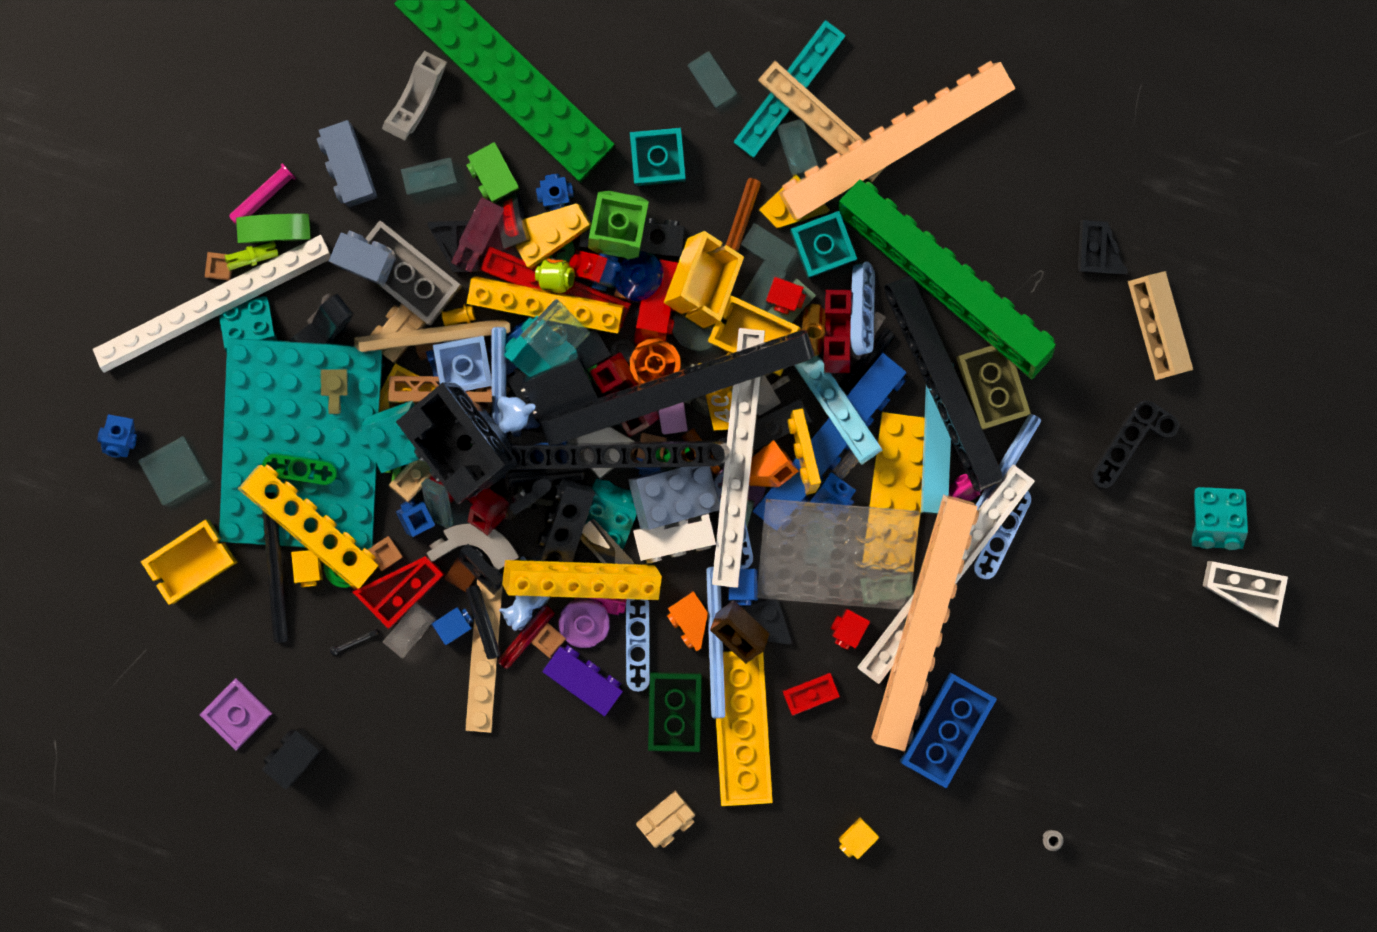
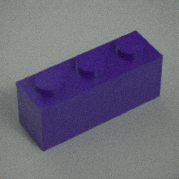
[542,645,623,716]

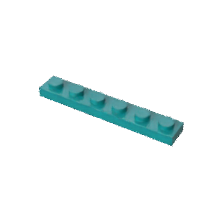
[733,20,846,158]

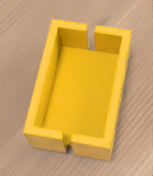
[664,231,744,328]
[708,295,802,376]
[141,520,237,605]

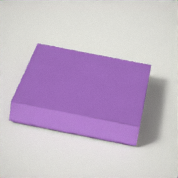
[200,678,273,750]

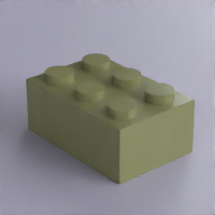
[956,346,1031,429]

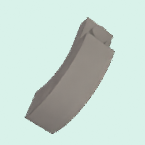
[382,51,447,140]
[427,524,520,570]

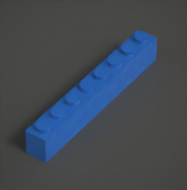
[753,353,906,531]

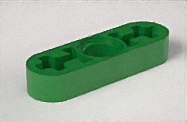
[262,452,338,485]

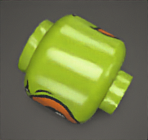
[535,258,575,293]

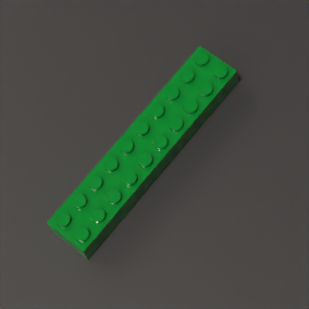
[394,0,615,183]
[839,179,1056,379]

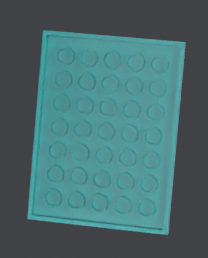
[219,338,383,551]

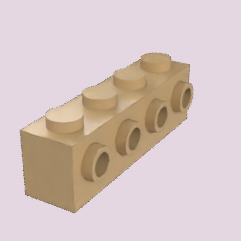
[1128,271,1193,380]

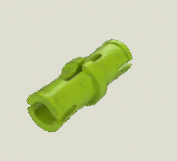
[224,241,278,271]

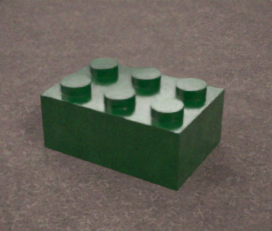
[648,672,701,752]

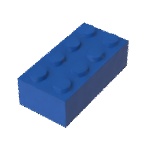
[900,672,997,788]

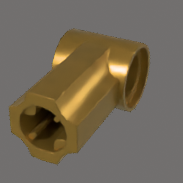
[802,304,825,356]

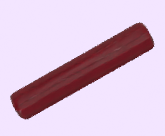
[498,605,555,669]

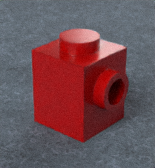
[766,277,806,315]
[830,609,870,650]

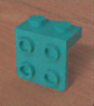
[219,297,278,353]
[504,316,576,377]
[585,478,637,550]
[1192,487,1248,550]

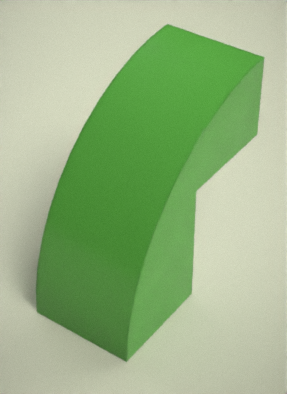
[236,214,310,244]

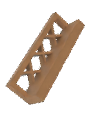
[388,376,492,409]

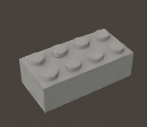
[366,221,462,326]

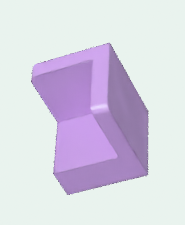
[659,402,688,434]

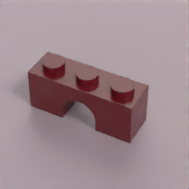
[824,290,852,373]
[589,352,660,437]
[427,477,509,536]

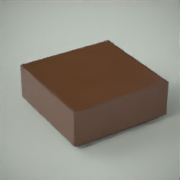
[445,557,475,592]

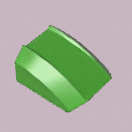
[588,191,649,259]

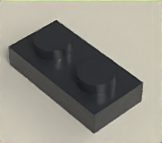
[458,544,503,595]

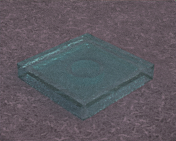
[521,299,590,367]
[138,436,209,506]

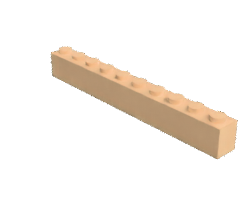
[779,61,1016,220]
[871,494,979,751]

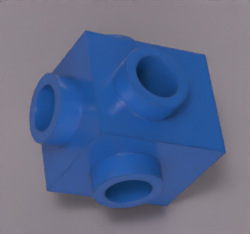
[536,174,574,211]
[98,414,137,458]
[810,472,856,519]

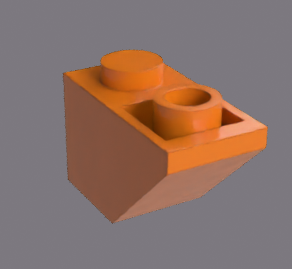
[749,440,799,487]
[667,591,708,651]

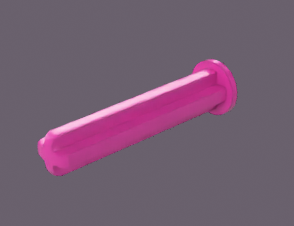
[229,163,296,225]

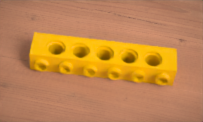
[467,277,625,333]
[238,465,378,589]
[502,560,662,600]

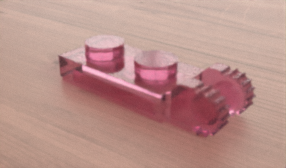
[451,197,505,272]

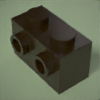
[710,600,769,664]

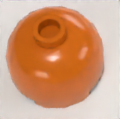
[630,338,681,384]

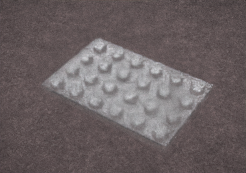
[757,499,920,610]

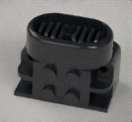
[396,382,518,504]

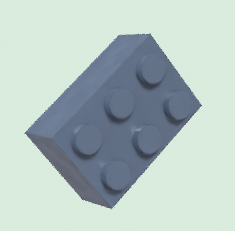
[317,120,378,208]
[329,230,396,287]
[628,466,720,530]

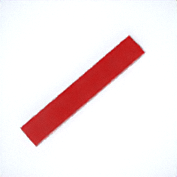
[480,247,631,328]

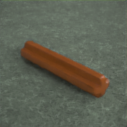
[726,178,761,252]

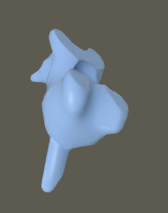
[497,396,540,437]
[499,556,550,631]

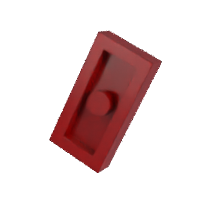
[569,250,608,283]
[783,673,840,715]

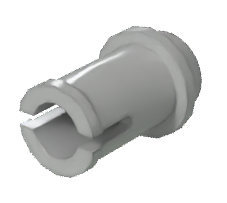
[1042,830,1063,851]

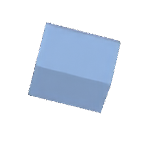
[433,336,492,391]

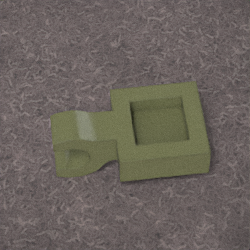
[321,369,348,414]

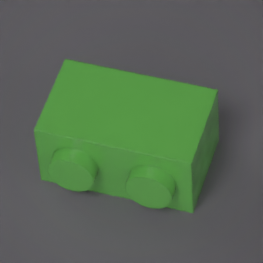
[466,142,520,204]

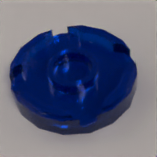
[615,251,664,301]

